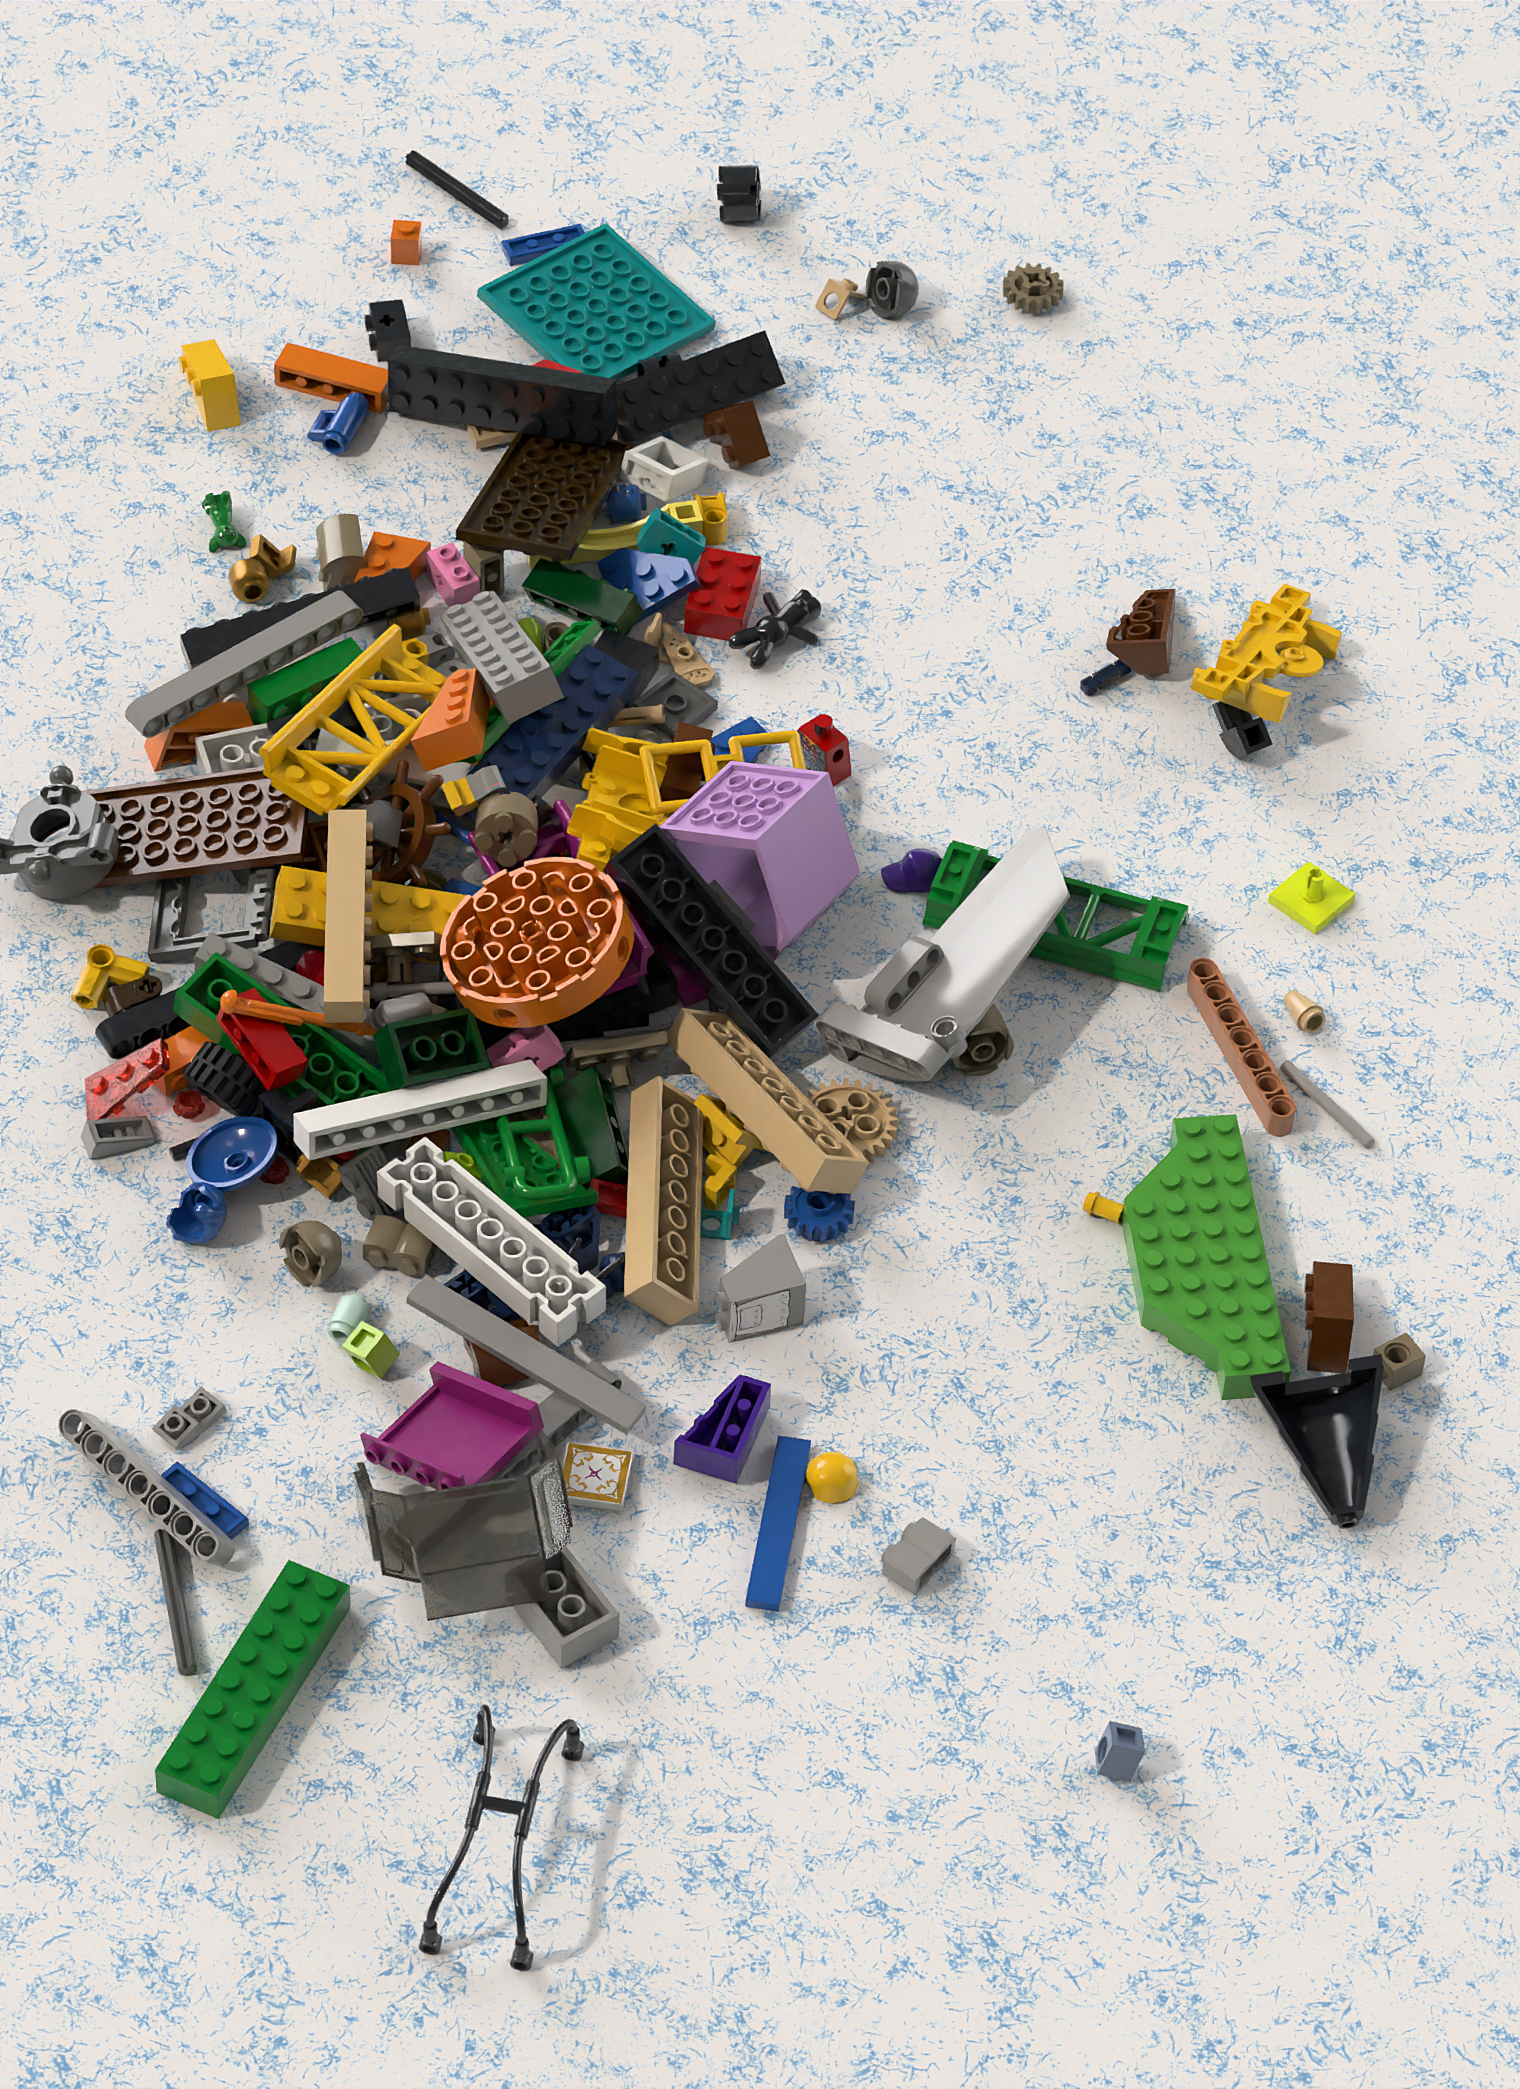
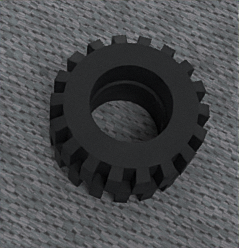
[183,1041,267,1117]

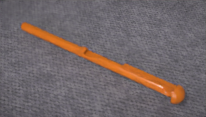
[220,990,377,1036]

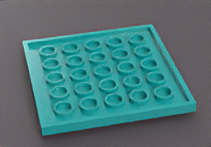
[477,223,716,381]

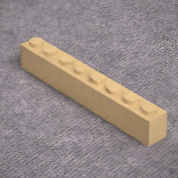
[324,810,373,1023]

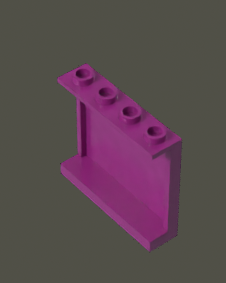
[360,1361,544,1503]

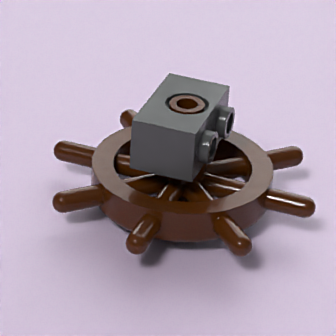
[339,760,451,887]

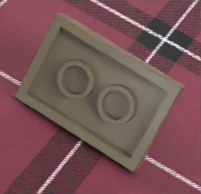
[365,931,442,985]
[566,1031,668,1090]

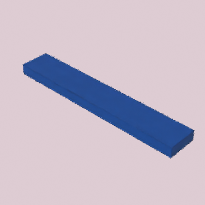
[745,1435,811,1612]

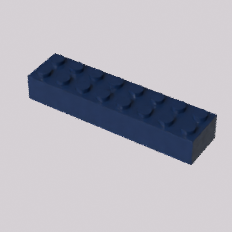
[465,644,639,821]

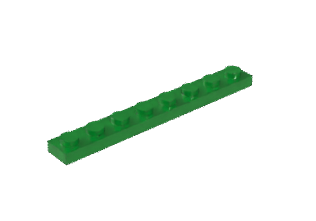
[454,620,602,764]

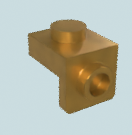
[249,534,297,580]
[296,1153,343,1200]

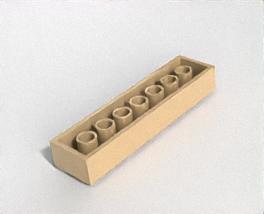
[667,1008,870,1194]
[624,1076,703,1326]

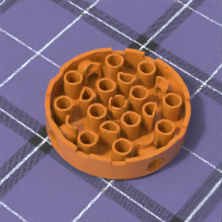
[440,857,634,1028]

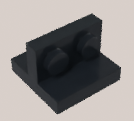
[258,1088,319,1168]

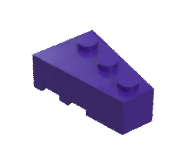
[673,1374,771,1484]

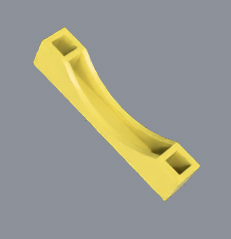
[526,500,703,569]

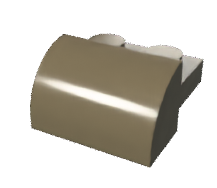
[316,514,364,592]

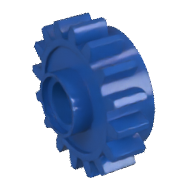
[784,1186,855,1243]

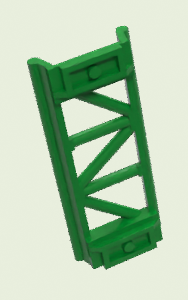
[922,840,1189,992]

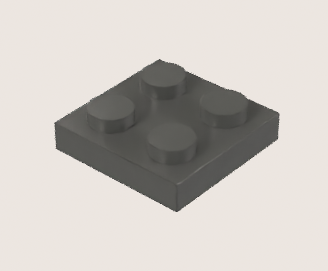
[633,671,718,737]

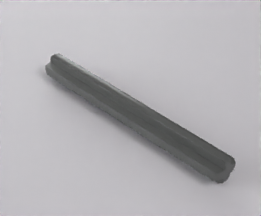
[154,1529,197,1676]

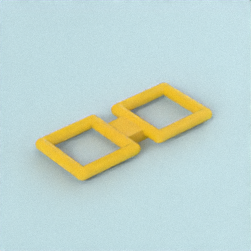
[639,730,807,815]

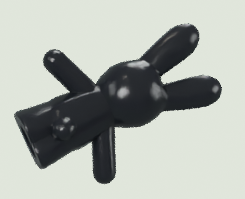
[729,589,821,669]

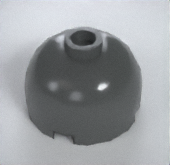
[866,261,919,317]

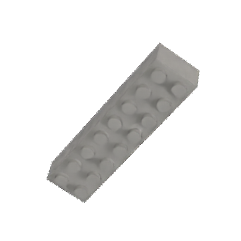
[440,590,564,724]

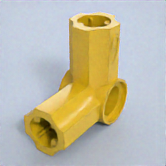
[71,944,150,1010]

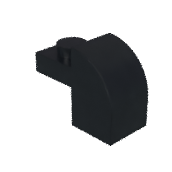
[1212,701,1273,758]

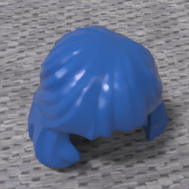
[166,1182,227,1244]

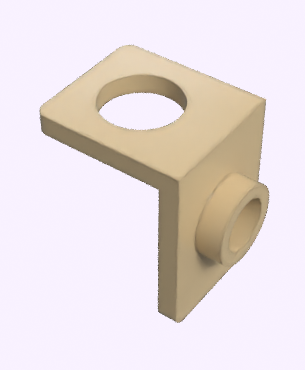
[815,278,867,320]
[644,613,687,666]

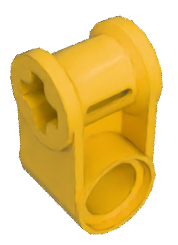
[693,492,727,545]

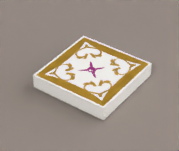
[556,1441,634,1512]

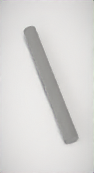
[1280,1060,1375,1149]

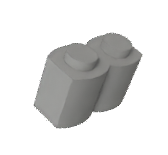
[881,1517,956,1595]

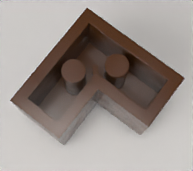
[702,401,770,468]
[659,721,716,802]

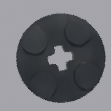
[717,165,761,222]

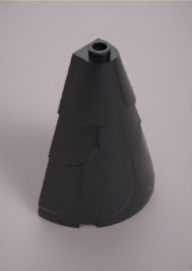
[1250,1354,1384,1529]

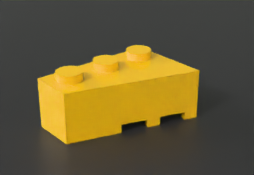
[178,339,241,432]

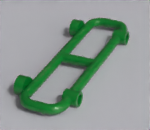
[489,1064,590,1200]

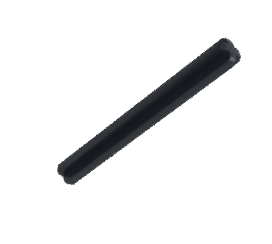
[405,150,509,228]

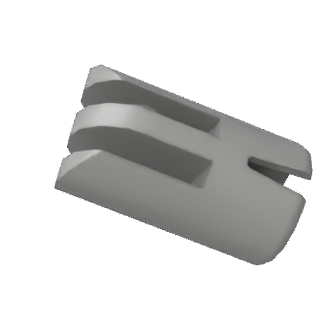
[369,993,432,1031]

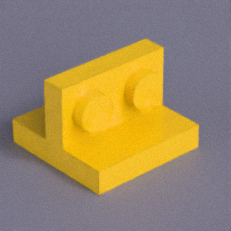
[693,1094,765,1169]

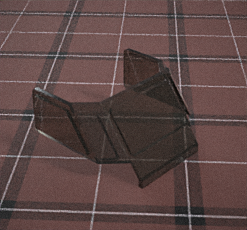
[353,1431,573,1621]

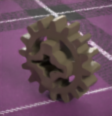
[1003,263,1064,314]

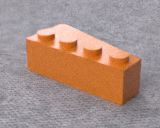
[411,668,490,772]

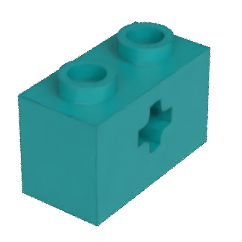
[636,507,706,565]

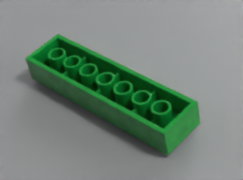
[173,952,389,1150]
[155,1560,351,1819]

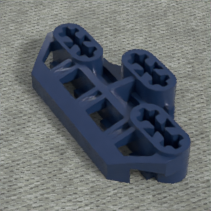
[443,1204,601,1322]

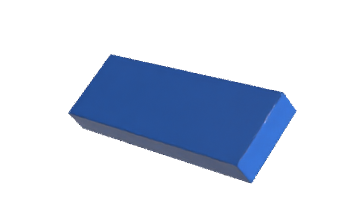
[501,224,585,266]
[161,1461,249,1540]

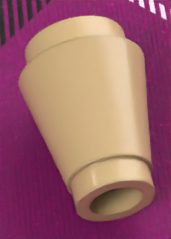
[1283,990,1325,1033]

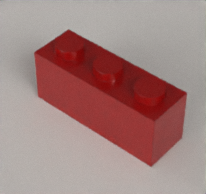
[216,988,308,1092]

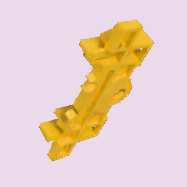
[567,728,671,874]

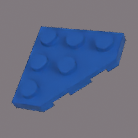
[597,548,701,625]

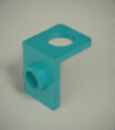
[700,1189,740,1240]

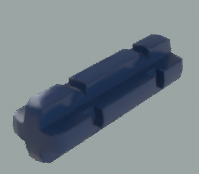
[1080,659,1131,696]

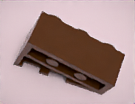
[1304,1261,1354,1374]

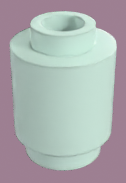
[328,1294,371,1344]

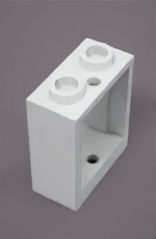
[620,436,709,502]

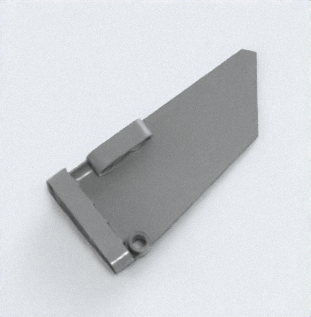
[816,827,1070,1081]

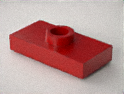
[589,1178,628,1218]

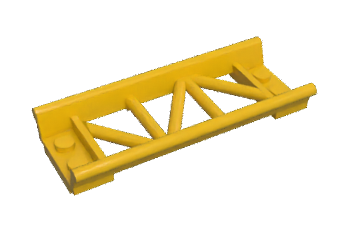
[259,624,471,816]

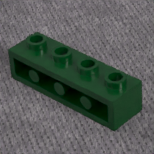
[522,557,643,636]

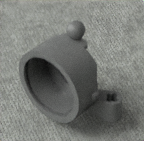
[0,765,119,899]

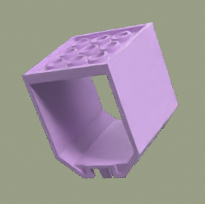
[660,761,860,962]

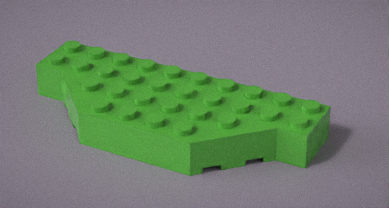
[1121,1114,1291,1400]

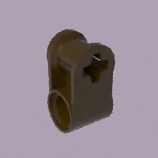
[101,975,163,1017]

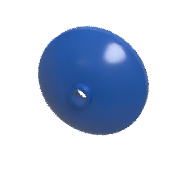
[186,1116,279,1192]

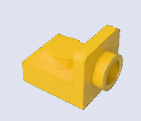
[703,1154,737,1210]

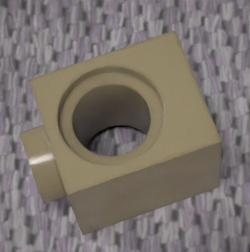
[1373,1333,1426,1391]

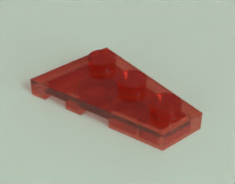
[85,1038,170,1120]

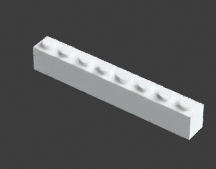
[294,1059,547,1160]

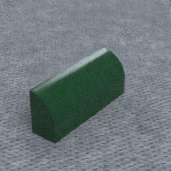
[553,1067,629,1189]

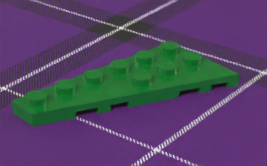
[450,1117,598,1218]

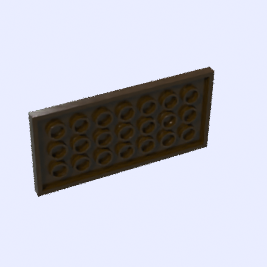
[456,432,635,561]

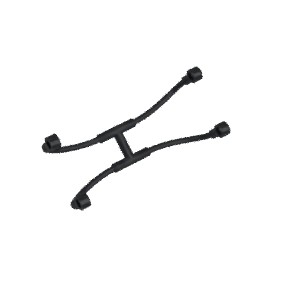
[419,1704,585,1971]

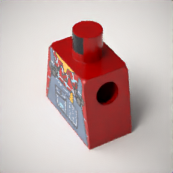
[791,714,851,787]

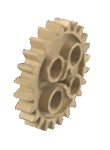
[808,1078,899,1163]

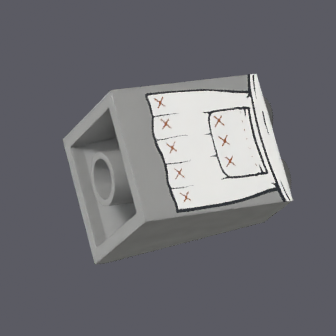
[715,1234,806,1343]

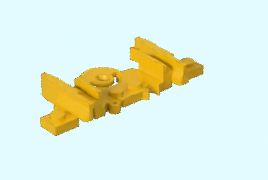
[1191,583,1342,723]

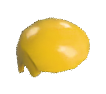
[806,1451,858,1503]

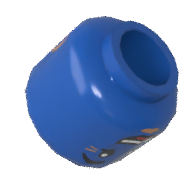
[605,484,647,523]

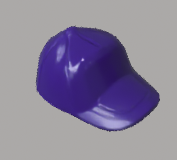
[881,848,942,893]

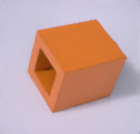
[390,220,422,266]

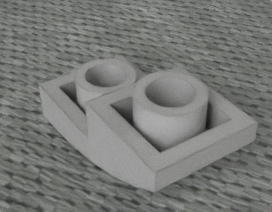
[152,1387,227,1450]

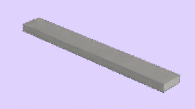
[407,1274,646,1435]

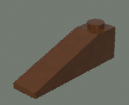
[1106,589,1176,677]

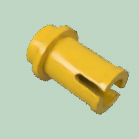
[1083,1191,1124,1224]

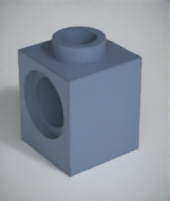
[1095,1721,1145,1782]

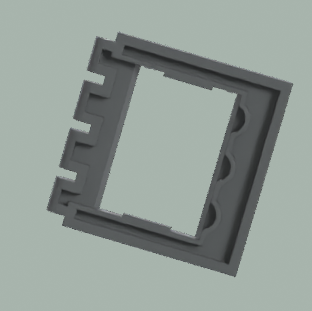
[147,864,277,962]

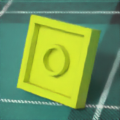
[1268,861,1356,935]

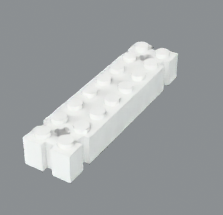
[377,1137,606,1347]

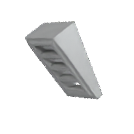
[81,1116,156,1159]

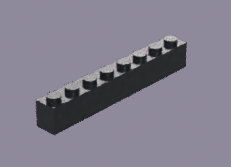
[180,567,420,670]

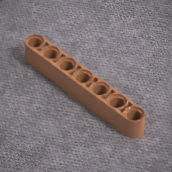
[1187,958,1296,1137]

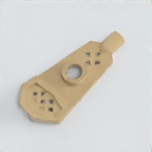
[661,622,715,687]

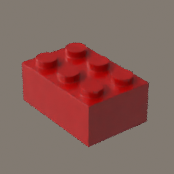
[684,547,762,641]

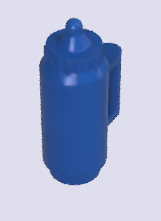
[307,393,369,454]

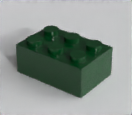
[372,1008,490,1092]

